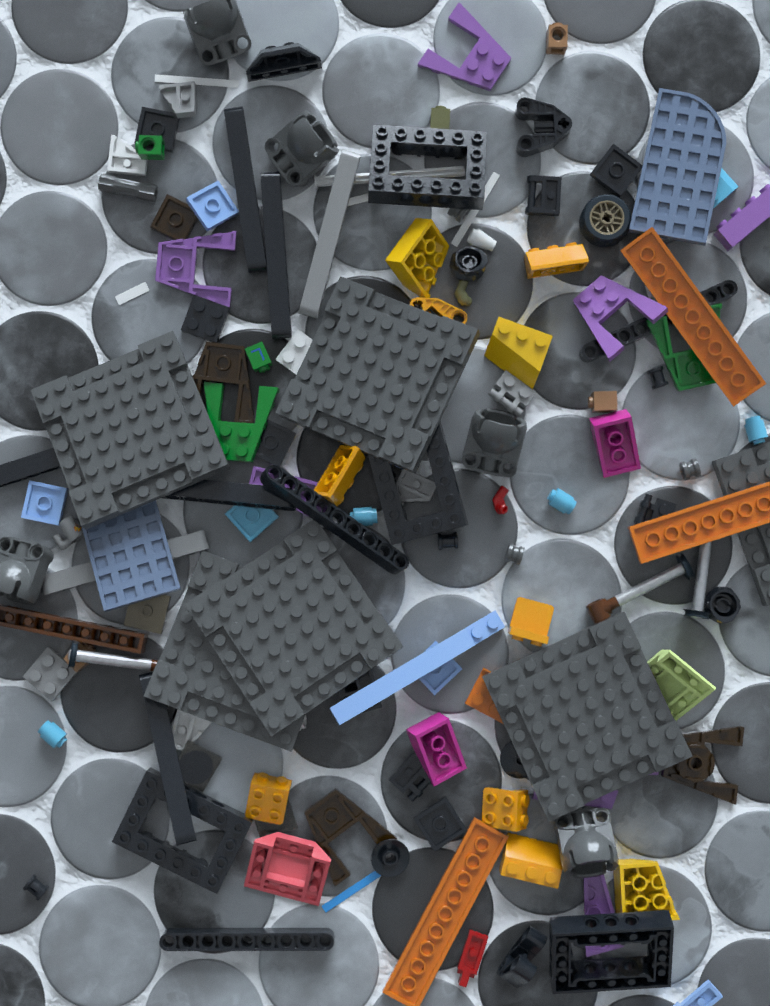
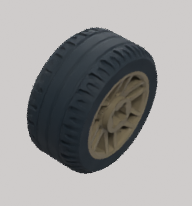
[579,194,631,247]

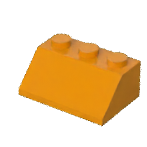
[524,242,589,279]
[314,445,365,506]
[499,832,563,889]

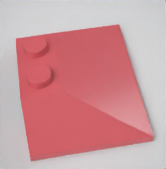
[244,832,331,906]

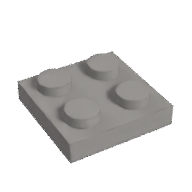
[22,647,78,701]

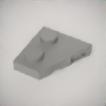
[159,81,196,118]
[396,469,437,502]

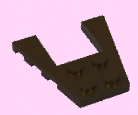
[193,342,255,424]
[661,726,744,805]
[304,788,397,886]

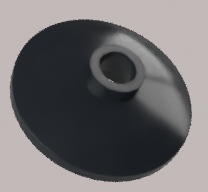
[500,741,528,779]
[371,839,410,877]

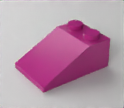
[589,409,641,478]
[406,712,467,786]

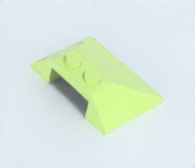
[647,649,716,721]

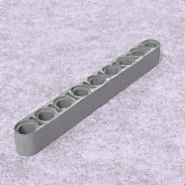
[299,149,361,319]
[42,530,209,596]

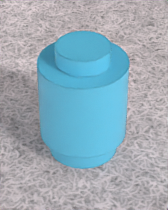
[744,416,768,445]
[547,488,577,515]
[350,506,378,526]
[38,720,67,748]

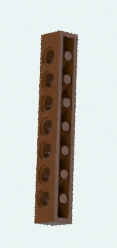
[0,604,148,654]

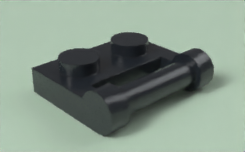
[525,175,562,216]

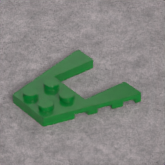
[646,303,722,391]
[204,382,280,463]

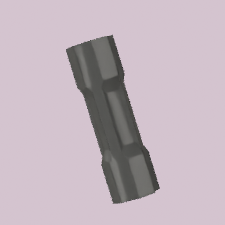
[98,174,158,202]

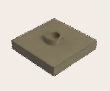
[124,595,171,634]

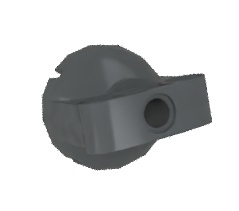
[183,0,252,65]
[265,111,339,187]
[462,408,527,477]
[0,537,54,605]
[553,808,619,878]

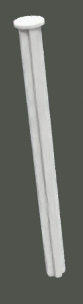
[314,166,465,190]

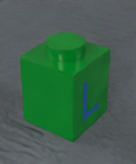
[245,342,273,373]

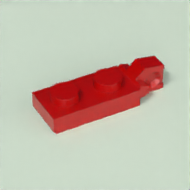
[457,929,488,987]

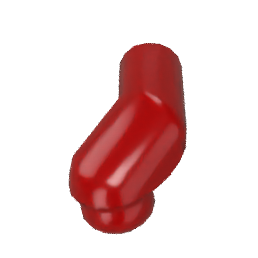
[492,485,509,514]

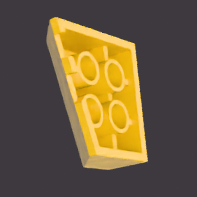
[385,218,449,298]
[484,316,553,389]
[613,859,680,921]

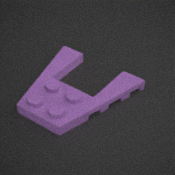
[418,3,511,91]
[155,231,237,307]
[573,275,668,362]

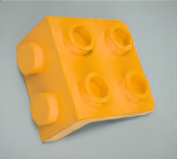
[508,597,554,647]
[245,772,292,825]
[482,787,530,832]

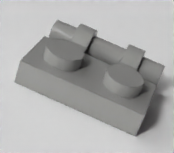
[488,370,537,417]

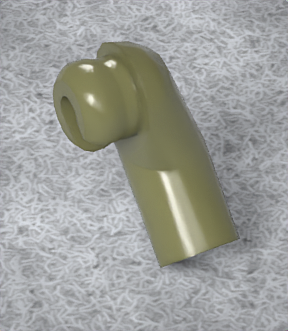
[455,280,472,307]

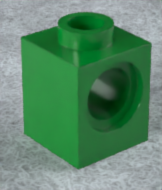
[135,135,165,160]

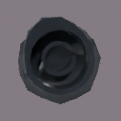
[449,246,488,281]
[704,587,741,624]

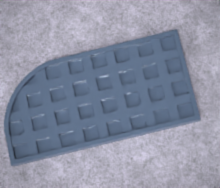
[629,88,726,246]
[82,500,181,612]

